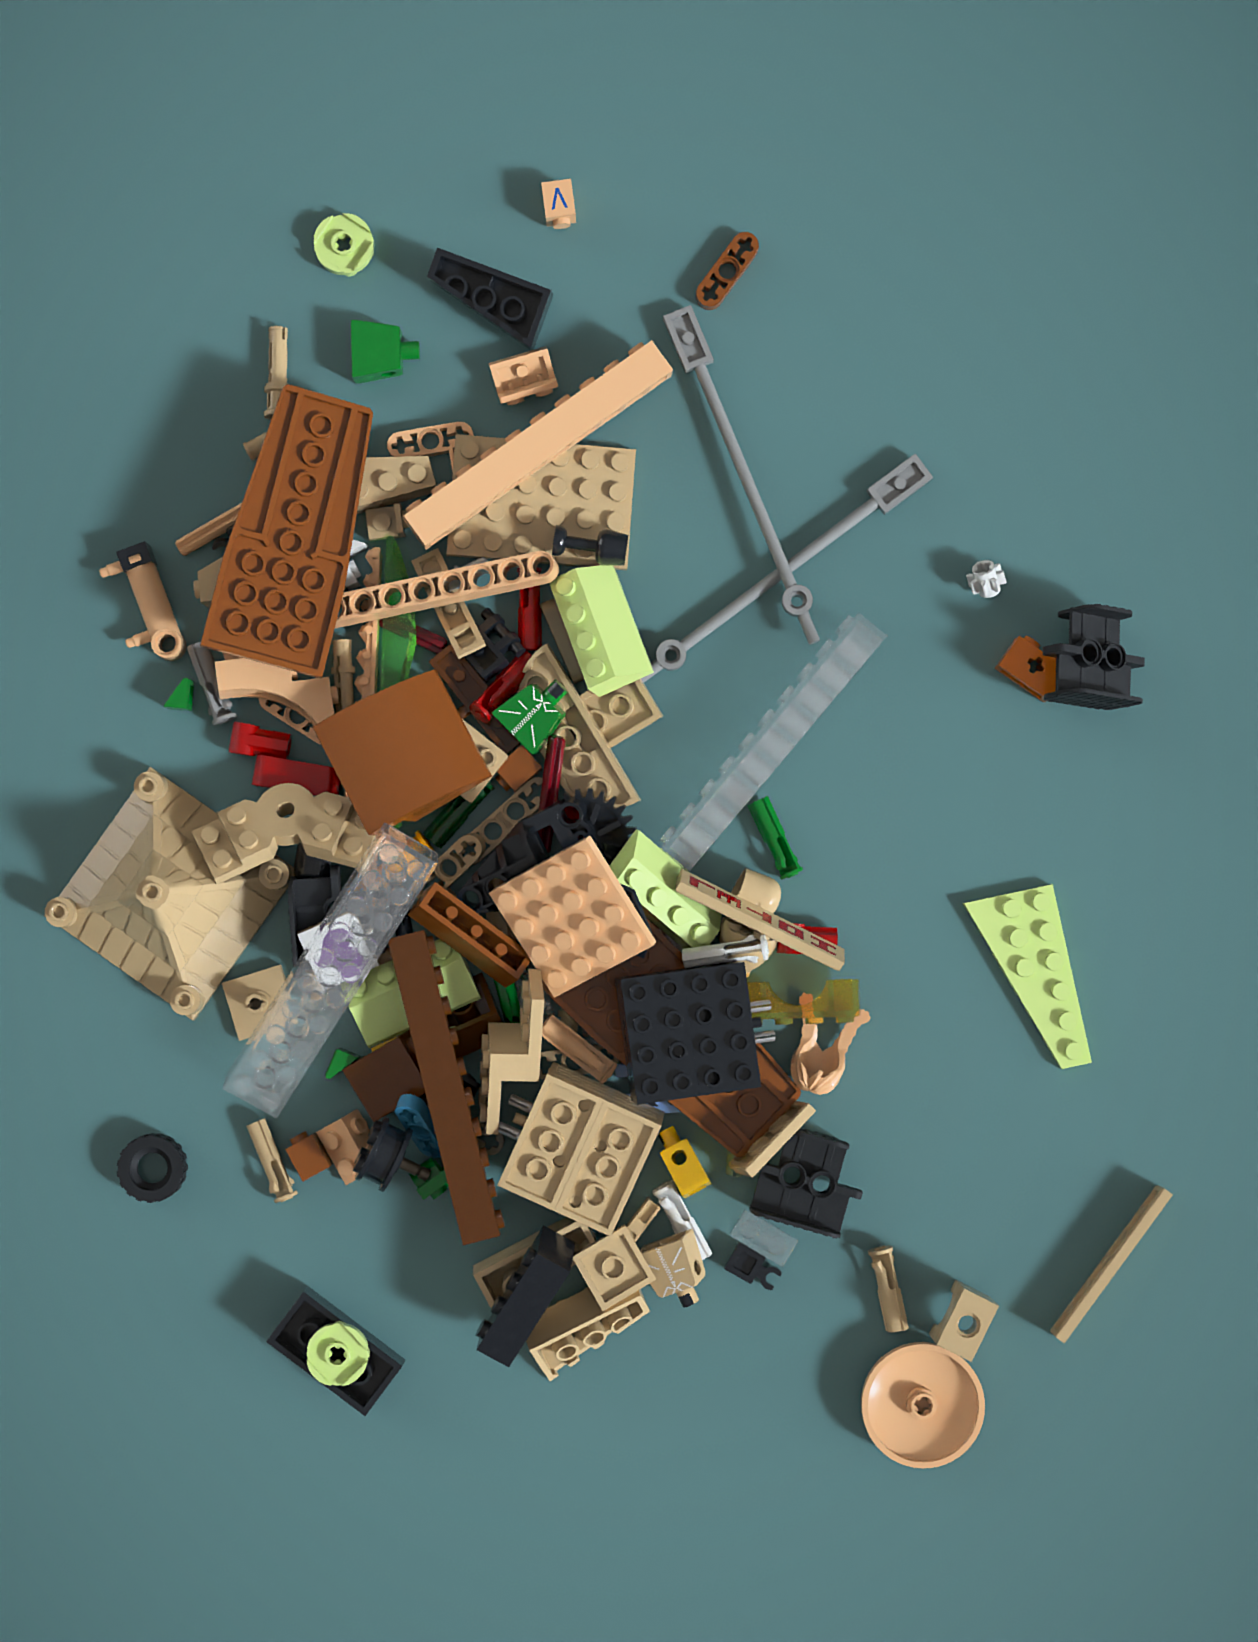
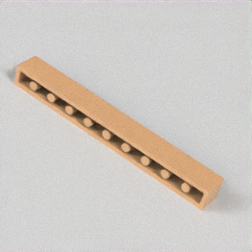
[404,340,673,550]

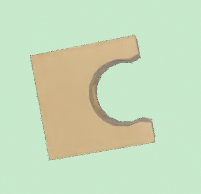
[929,1279,999,1362]

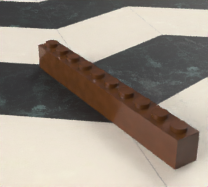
[387,930,505,1245]

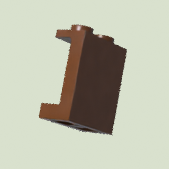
[342,1029,425,1122]

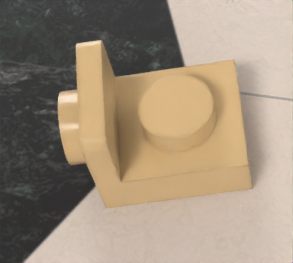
[365,503,409,541]

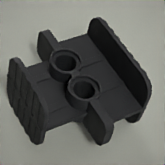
[1043,604,1145,710]
[287,865,387,974]
[749,1128,863,1239]

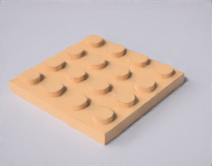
[489,835,656,998]

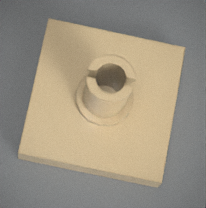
[222,965,299,1041]
[573,1224,656,1311]

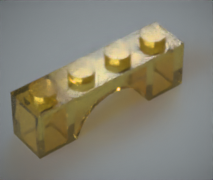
[747,978,861,1025]

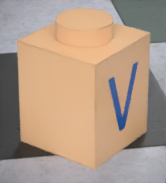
[541,179,576,229]

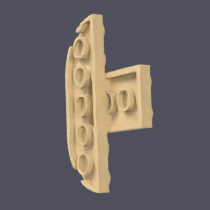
[518,644,663,808]

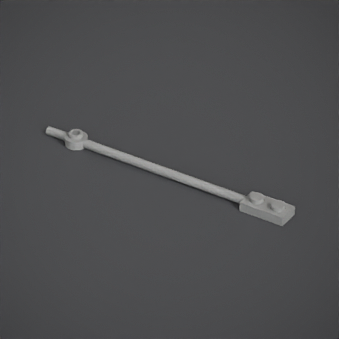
[663,305,820,645]
[641,454,933,683]

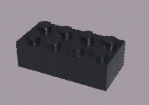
[266,1286,405,1416]

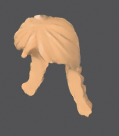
[790,992,871,1095]

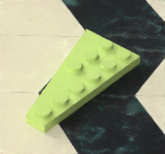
[962,884,1092,1069]

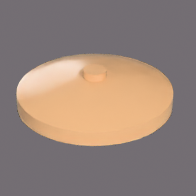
[861,1342,985,1468]

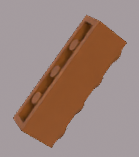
[408,882,531,988]

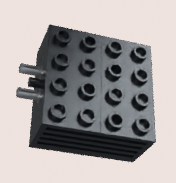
[615,961,776,1105]

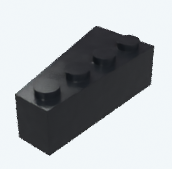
[427,248,553,350]
[476,1225,575,1367]

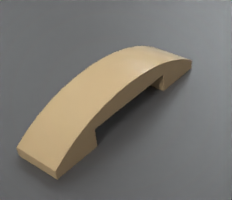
[411,548,486,659]

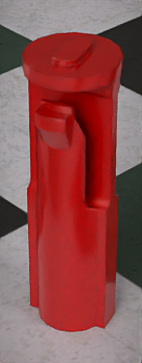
[517,567,542,651]
[469,651,532,723]

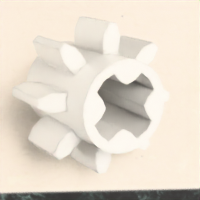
[966,560,1006,598]

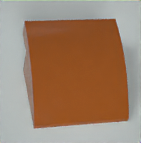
[313,669,492,836]

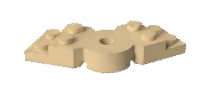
[191,783,379,884]

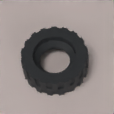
[117,1133,188,1203]

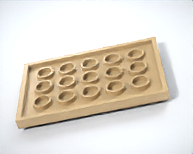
[446,434,636,571]

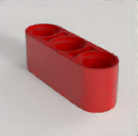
[251,755,341,796]

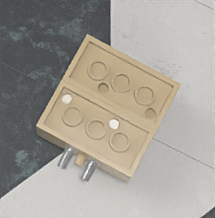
[497,1062,665,1237]

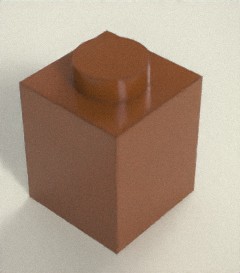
[495,745,543,792]
[285,1131,333,1181]

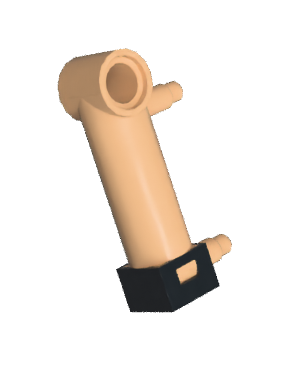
[99,541,187,661]

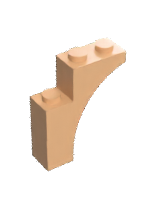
[215,658,339,726]

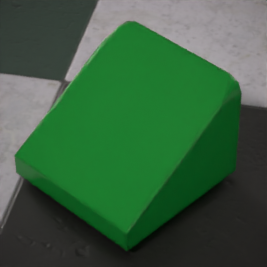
[164,678,195,711]
[325,1048,361,1079]

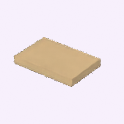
[729,1101,816,1178]

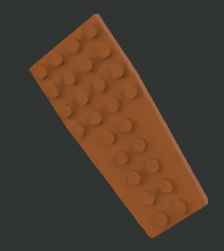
[200,384,373,679]
[542,919,801,1158]

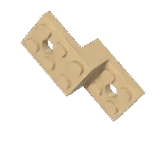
[478,969,544,1135]

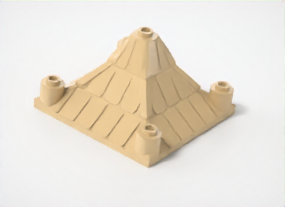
[44,767,295,1021]

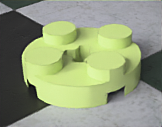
[314,213,374,277]
[307,1321,370,1386]

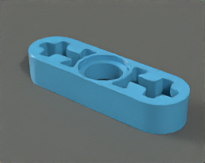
[395,1094,441,1158]

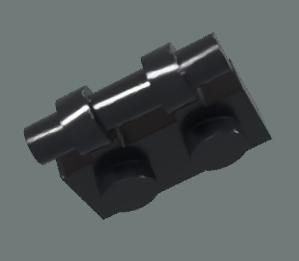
[465,608,526,683]

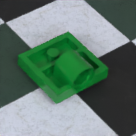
[409,1156,449,1200]

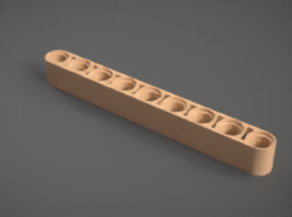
[335,551,559,629]

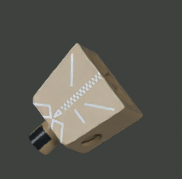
[640,1228,705,1308]

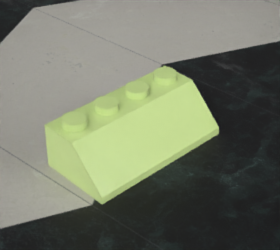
[549,565,654,697]
[609,829,722,949]
[340,939,481,1048]

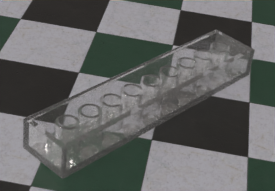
[659,613,887,872]
[223,822,438,1119]

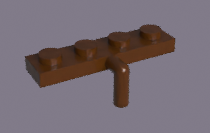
[429,644,521,755]

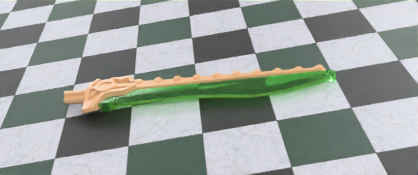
[344,536,416,881]

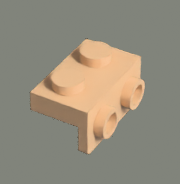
[489,346,558,405]
[316,1109,370,1185]

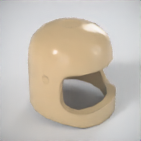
[731,868,781,914]

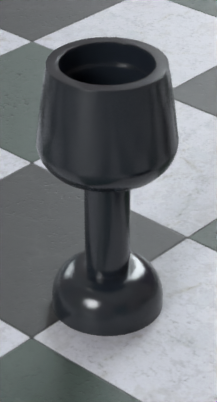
[552,525,629,566]

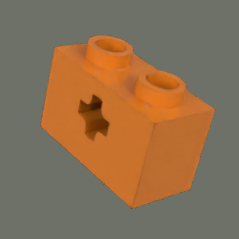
[994,636,1056,703]

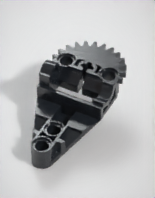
[456,788,637,913]

